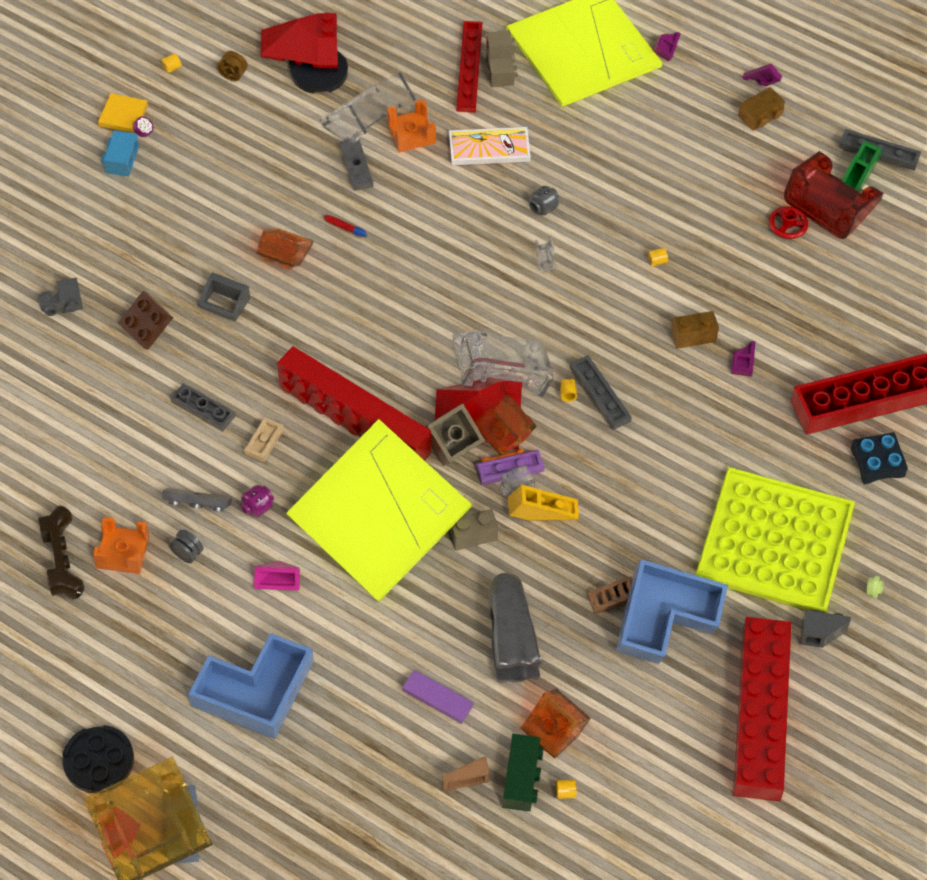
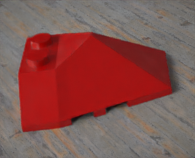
[261,13,338,68]
[434,375,522,450]

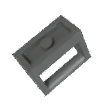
[198,272,250,321]

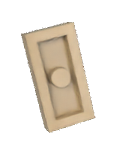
[244,417,284,462]

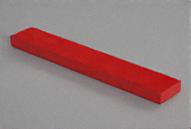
[456,21,483,113]

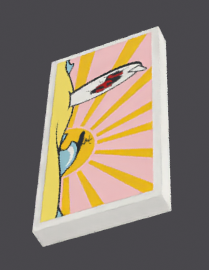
[449,127,531,165]

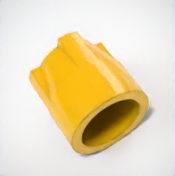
[161,53,182,73]
[648,247,668,267]
[560,379,578,402]
[555,780,577,799]

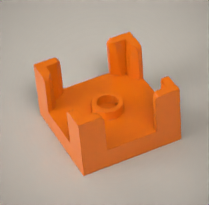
[387,99,436,152]
[93,517,150,574]

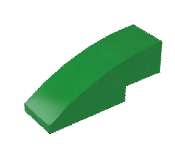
[835,141,883,201]

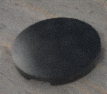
[290,51,348,94]
[63,725,134,793]

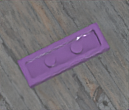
[476,450,545,485]
[402,670,474,724]

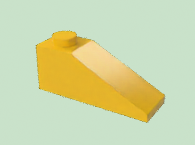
[508,484,579,521]

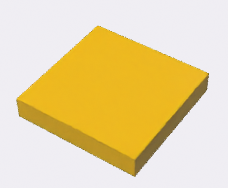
[98,93,148,133]

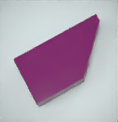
[653,32,681,61]
[742,63,782,86]
[731,341,756,377]

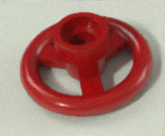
[768,206,809,239]

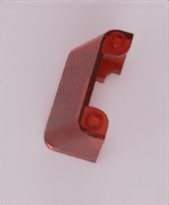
[784,151,884,239]

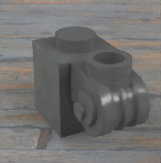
[38,277,83,316]

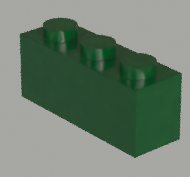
[502,733,544,812]

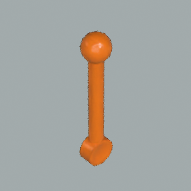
[480,449,524,462]

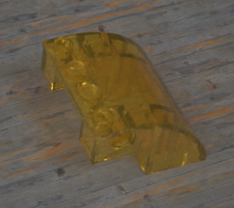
[84,756,213,880]

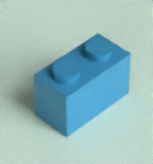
[102,130,139,177]

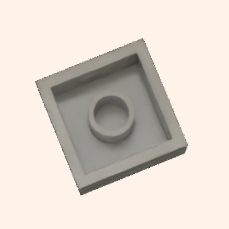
[425,404,485,466]

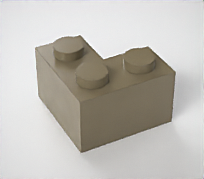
[486,30,518,87]
[449,495,499,551]

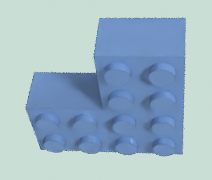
[615,559,728,664]
[188,633,314,739]

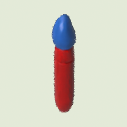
[324,215,367,237]

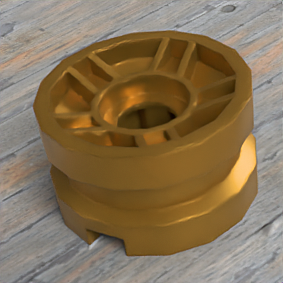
[217,51,248,81]

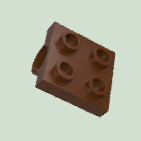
[118,291,174,350]

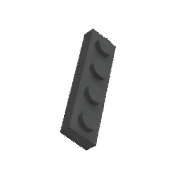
[839,129,921,171]
[570,355,632,430]

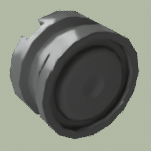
[168,529,204,563]

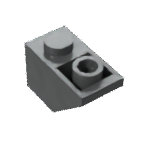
[800,610,851,648]

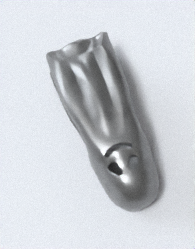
[489,573,542,683]

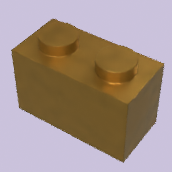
[738,87,785,131]
[671,311,719,349]

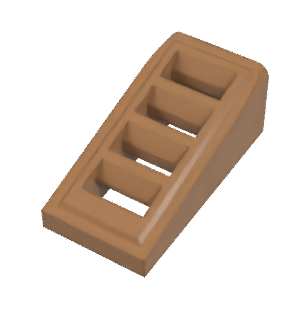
[587,576,633,614]
[442,757,489,791]

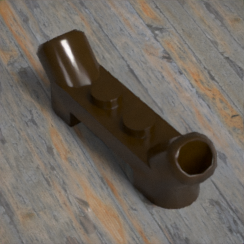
[38,506,84,599]

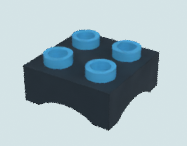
[851,432,908,484]

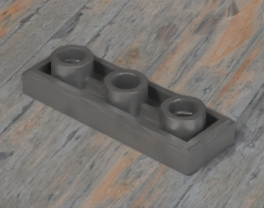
[340,138,373,191]
[170,383,235,432]
[162,488,232,511]

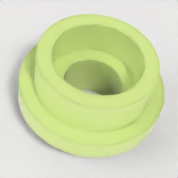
[867,576,883,598]

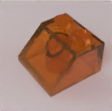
[256,228,314,269]
[474,395,537,455]
[520,689,591,758]

